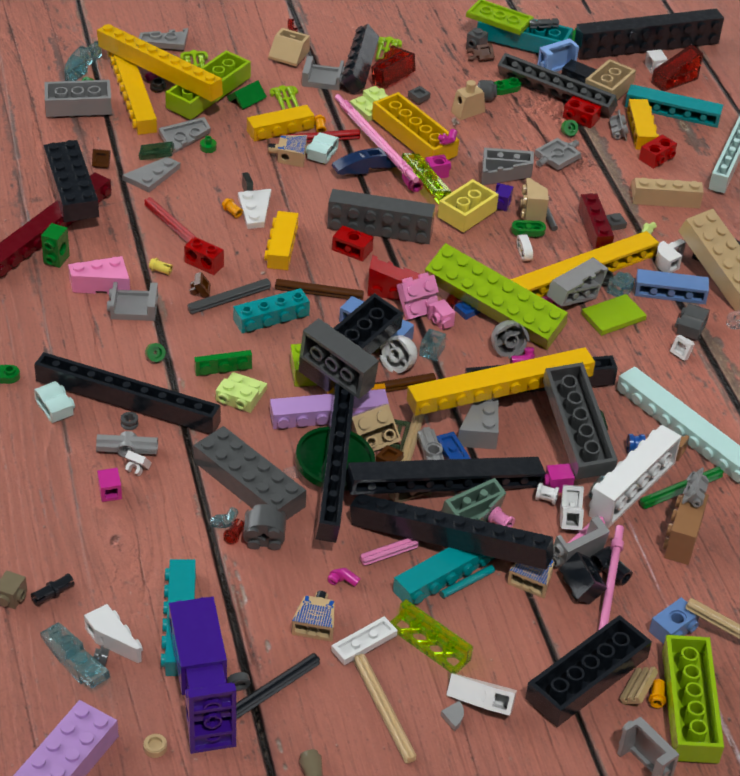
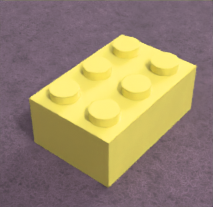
[438,179,499,232]

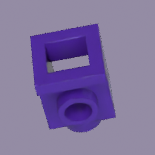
[494,183,514,212]

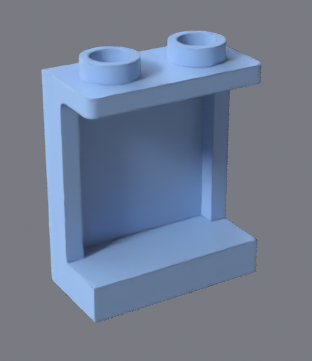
[537,39,579,72]

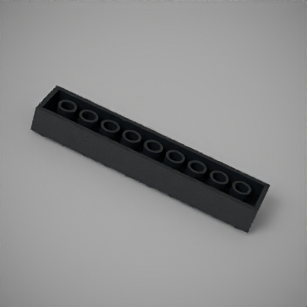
[574,8,724,60]

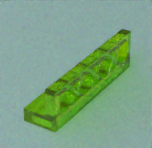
[401,153,451,204]
[390,599,473,674]

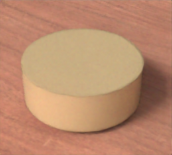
[143,734,167,758]

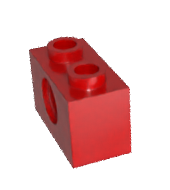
[332,225,374,262]

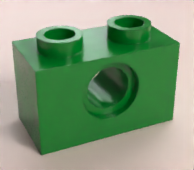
[41,223,70,268]

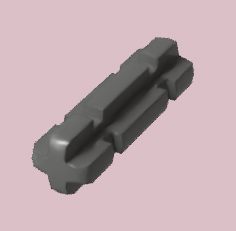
[529,18,559,29]

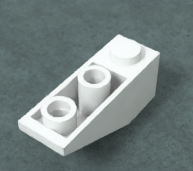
[84,604,143,663]
[447,673,517,716]

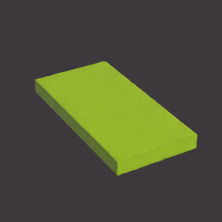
[466,0,534,35]

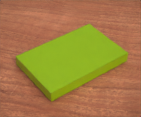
[581,294,647,336]

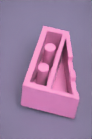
[68,256,130,294]

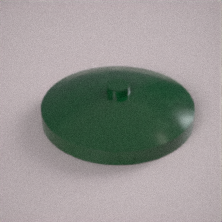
[295,427,375,491]

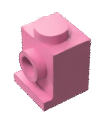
[427,299,455,330]

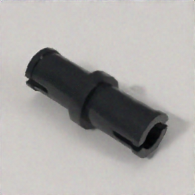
[31,573,75,606]

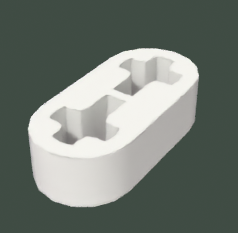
[517,234,533,262]

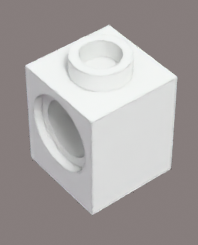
[645,50,668,74]

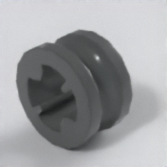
[121,412,139,430]

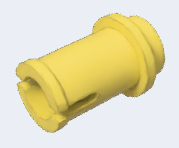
[149,258,173,275]

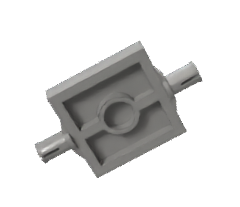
[535,138,581,170]

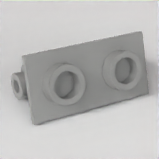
[609,110,629,141]
[682,467,709,507]

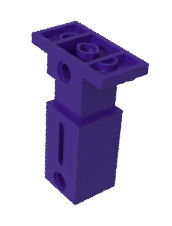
[169,596,236,754]

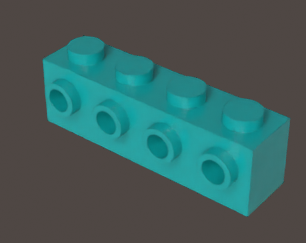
[233,288,310,333]

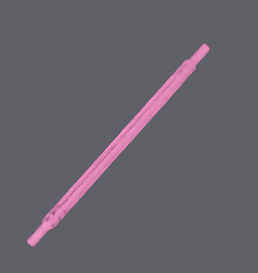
[335,94,419,183]

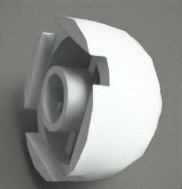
[380,335,418,373]

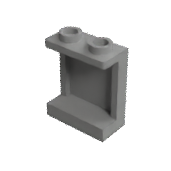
[302,56,345,91]
[107,282,158,321]
[553,516,610,573]
[617,716,679,776]

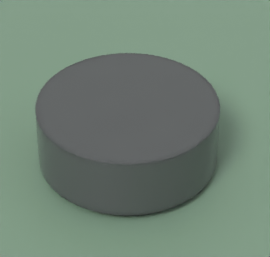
[227,672,251,691]

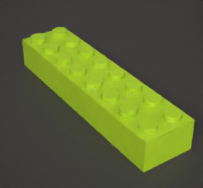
[425,243,568,350]

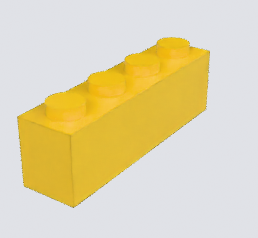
[627,99,659,150]
[247,105,314,142]
[264,211,298,270]

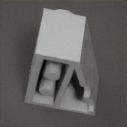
[481,148,534,185]
[547,257,608,307]
[458,398,499,449]

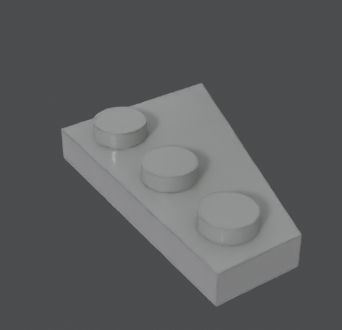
[139,28,189,50]
[159,117,211,155]
[122,157,180,192]

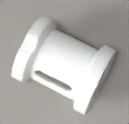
[535,482,560,505]

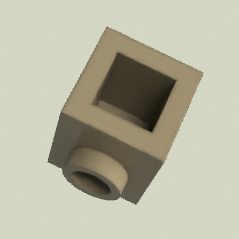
[0,570,27,609]

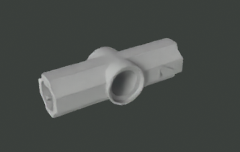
[417,427,444,460]
[96,431,158,457]

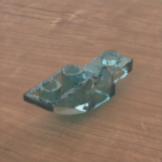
[64,41,102,81]
[40,622,110,689]

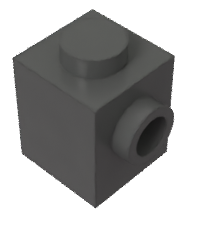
[466,27,488,50]

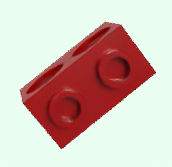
[563,96,601,129]
[639,134,677,169]
[184,237,224,275]

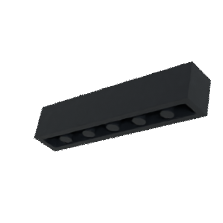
[341,24,379,94]

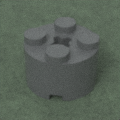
[243,504,287,550]

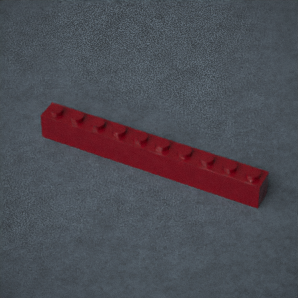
[0,172,112,278]

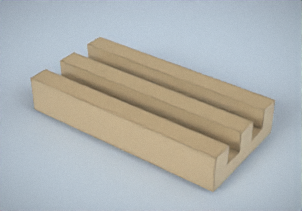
[619,667,658,704]

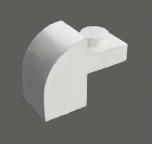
[655,239,686,273]
[560,485,584,530]

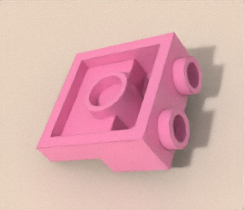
[396,272,439,320]

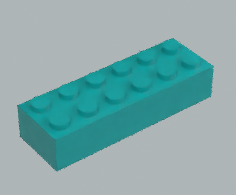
[477,19,573,53]

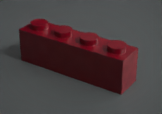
[578,193,614,250]

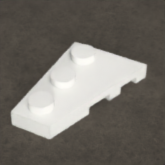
[238,189,271,229]

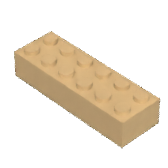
[679,209,740,314]

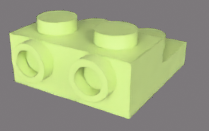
[350,86,388,122]
[216,372,267,413]

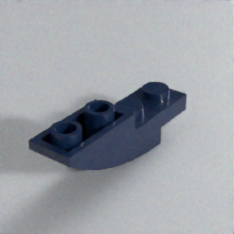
[332,148,397,175]

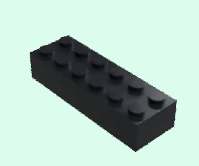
[43,140,99,222]
[299,293,403,392]
[525,615,652,727]

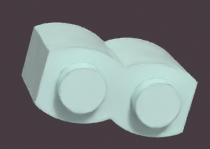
[306,132,339,164]
[34,381,75,423]

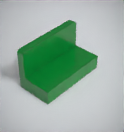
[227,80,267,109]

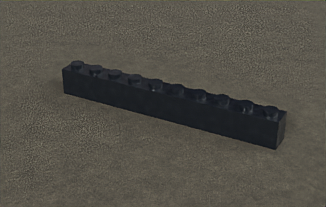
[34,352,221,434]
[315,382,354,543]
[345,457,546,495]
[350,494,554,570]

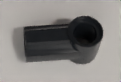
[590,546,633,586]

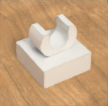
[670,335,695,361]
[125,450,152,476]

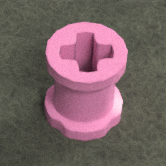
[488,506,515,528]

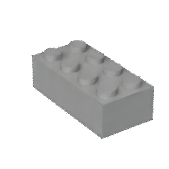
[44,80,112,117]

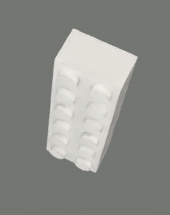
[589,425,682,528]

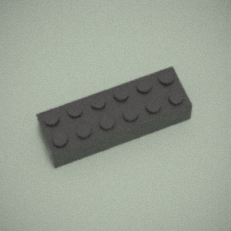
[327,189,435,245]
[543,362,618,480]
[193,426,306,520]

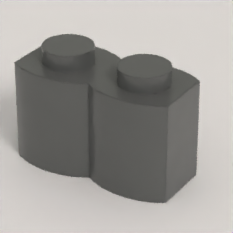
[675,304,710,340]

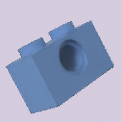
[649,597,699,644]

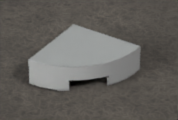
[441,701,464,731]

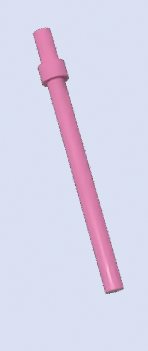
[599,525,624,630]

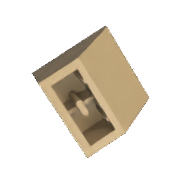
[268,28,310,67]
[520,178,549,223]
[351,404,402,451]

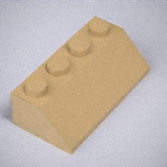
[631,178,704,209]

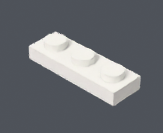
[331,616,398,665]

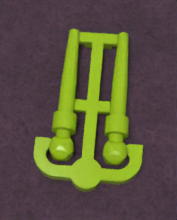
[375,37,402,63]
[180,50,208,67]
[270,85,299,110]

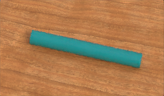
[440,565,495,599]

